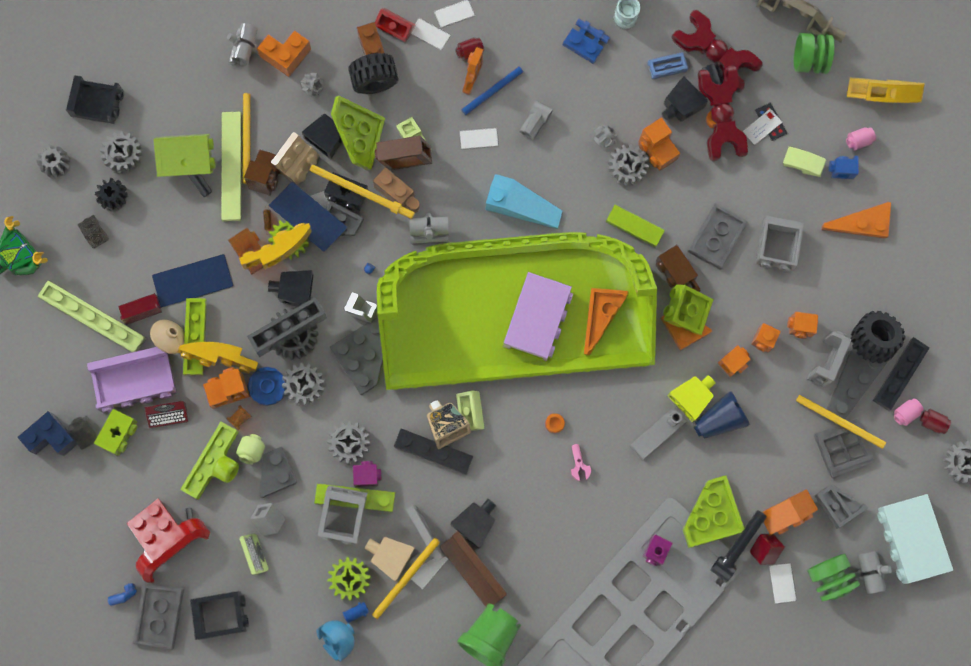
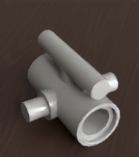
[227,23,259,65]
[410,213,449,244]
[852,551,892,594]

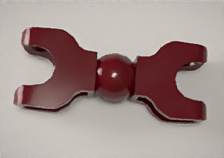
[671,10,763,92]
[697,65,748,161]

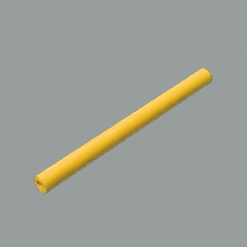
[243,93,251,184]
[796,394,886,449]
[372,537,440,619]

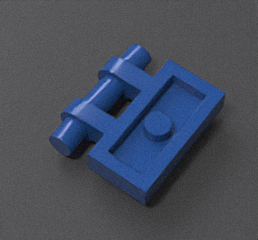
[563,18,610,64]

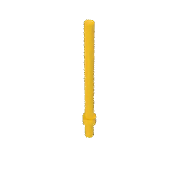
[309,164,415,219]

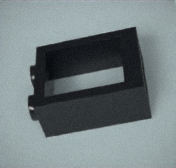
[190,591,249,640]

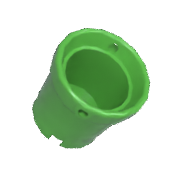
[457,603,521,666]

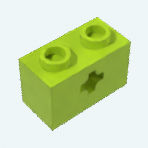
[94,409,138,456]

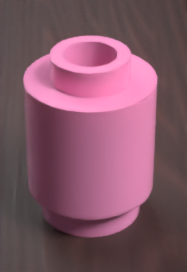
[846,127,876,151]
[894,399,924,426]

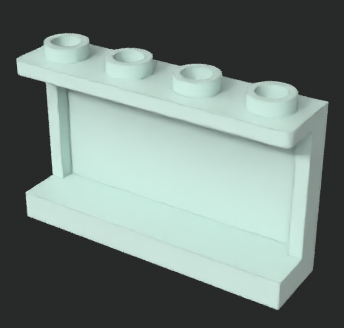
[877,494,953,584]

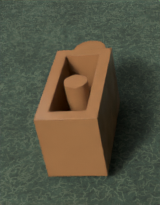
[373,167,420,213]

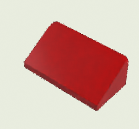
[375,8,415,42]

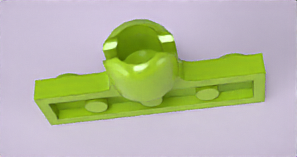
[180,422,239,500]

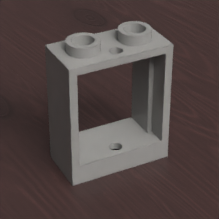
[756,216,804,272]
[318,485,367,545]

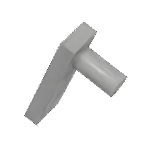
[630,407,686,460]
[406,505,445,565]

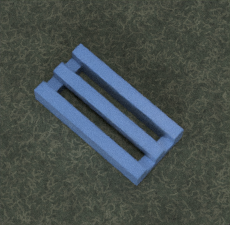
[647,52,688,79]

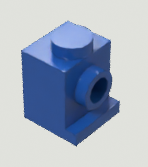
[829,156,859,179]

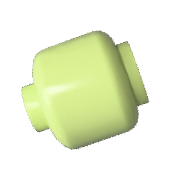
[236,434,265,465]

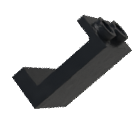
[66,75,124,124]

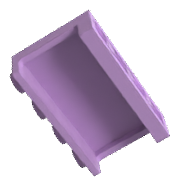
[503,272,573,361]
[87,347,177,413]

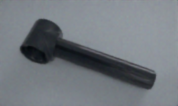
[710,510,767,582]

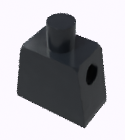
[662,76,708,122]
[302,114,342,160]
[268,270,314,307]
[450,499,496,548]

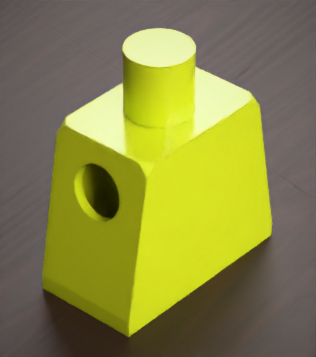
[667,375,716,422]

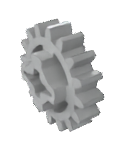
[100,131,143,173]
[608,144,649,185]
[282,363,324,405]
[327,421,370,464]
[943,441,971,484]

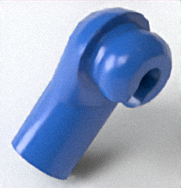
[108,583,137,606]

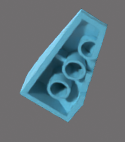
[485,174,562,229]

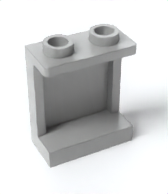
[807,331,851,387]

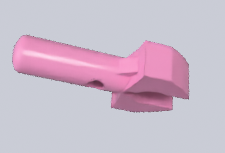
[570,444,591,481]

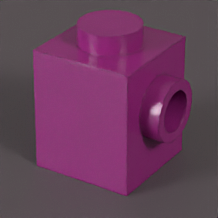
[353,461,382,487]
[642,534,673,567]

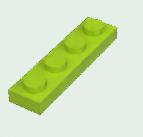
[183,298,207,375]
[315,484,395,512]

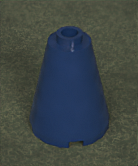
[694,391,750,439]

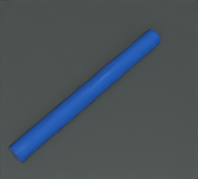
[461,66,523,115]

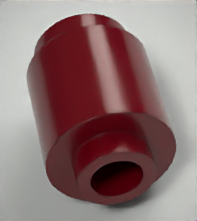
[455,38,484,61]
[920,409,951,434]

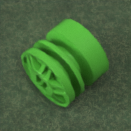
[794,33,834,74]
[807,553,860,601]

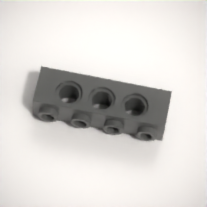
[247,297,327,357]

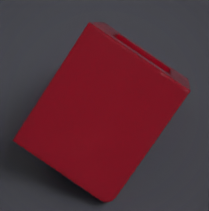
[750,534,785,565]

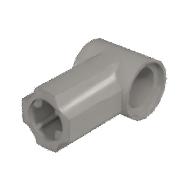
[520,101,553,140]

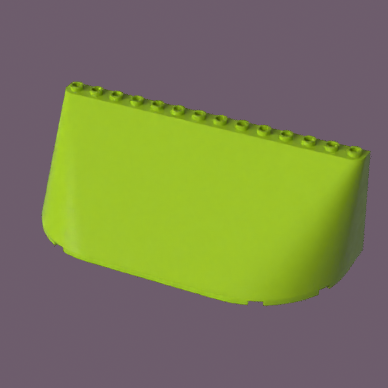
[376,232,657,390]

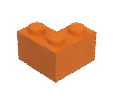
[257,30,311,77]
[638,117,680,171]
[203,367,250,409]
[763,489,818,535]

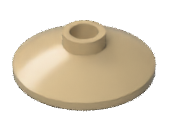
[150,320,185,354]

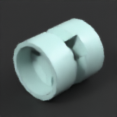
[614,0,640,29]

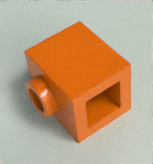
[787,312,818,338]
[751,323,781,352]
[718,345,751,377]

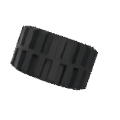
[348,53,399,94]
[850,311,905,364]

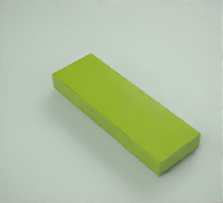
[606,205,665,248]

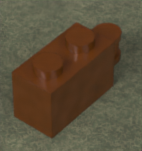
[656,245,701,292]

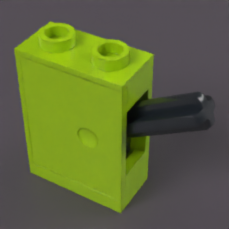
[153,134,216,197]

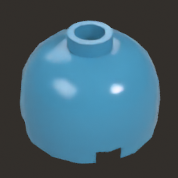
[316,620,355,662]

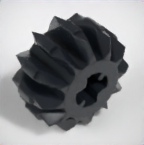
[95,178,128,211]

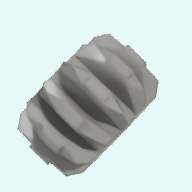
[36,145,70,178]

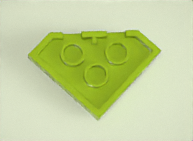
[331,96,385,170]
[682,475,744,548]

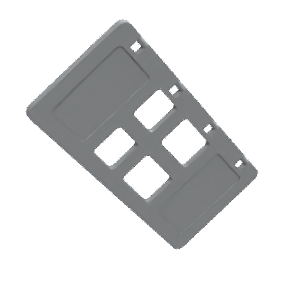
[516,498,743,666]

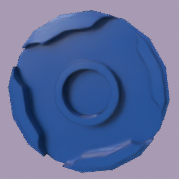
[248,367,287,406]

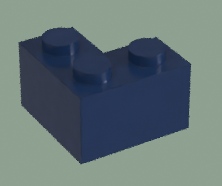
[17,411,79,456]

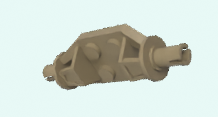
[756,0,847,43]

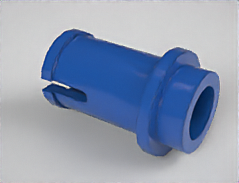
[343,602,370,624]

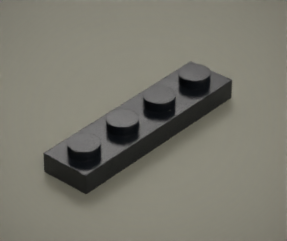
[873,337,930,411]
[394,428,473,475]

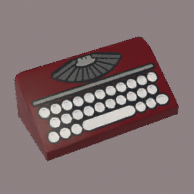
[145,401,188,428]

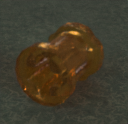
[226,405,252,431]

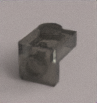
[77,215,109,249]
[69,416,98,450]

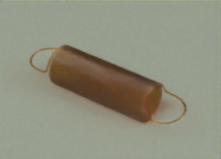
[263,206,272,233]

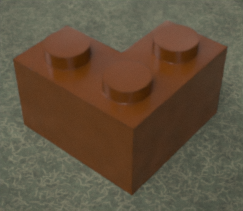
[244,149,281,196]

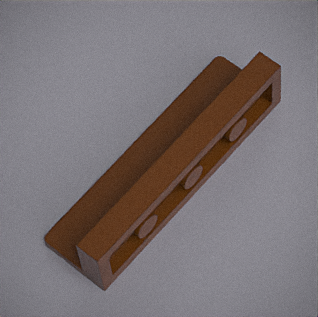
[440,531,507,607]

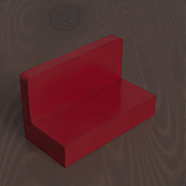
[118,293,162,325]

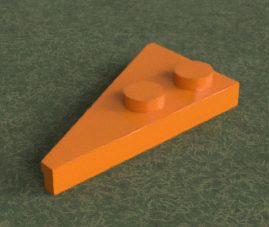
[822,202,891,238]
[584,288,629,355]

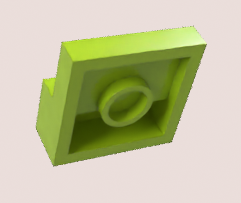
[663,285,714,335]

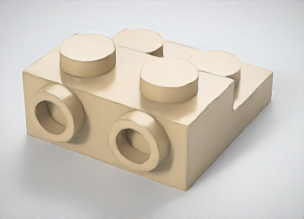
[271,132,320,185]

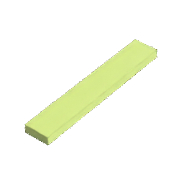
[221,112,241,222]
[37,281,146,353]

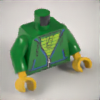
[0,216,48,276]

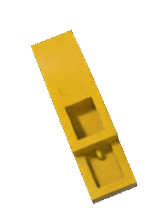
[847,77,925,103]
[239,223,312,270]
[178,342,258,374]

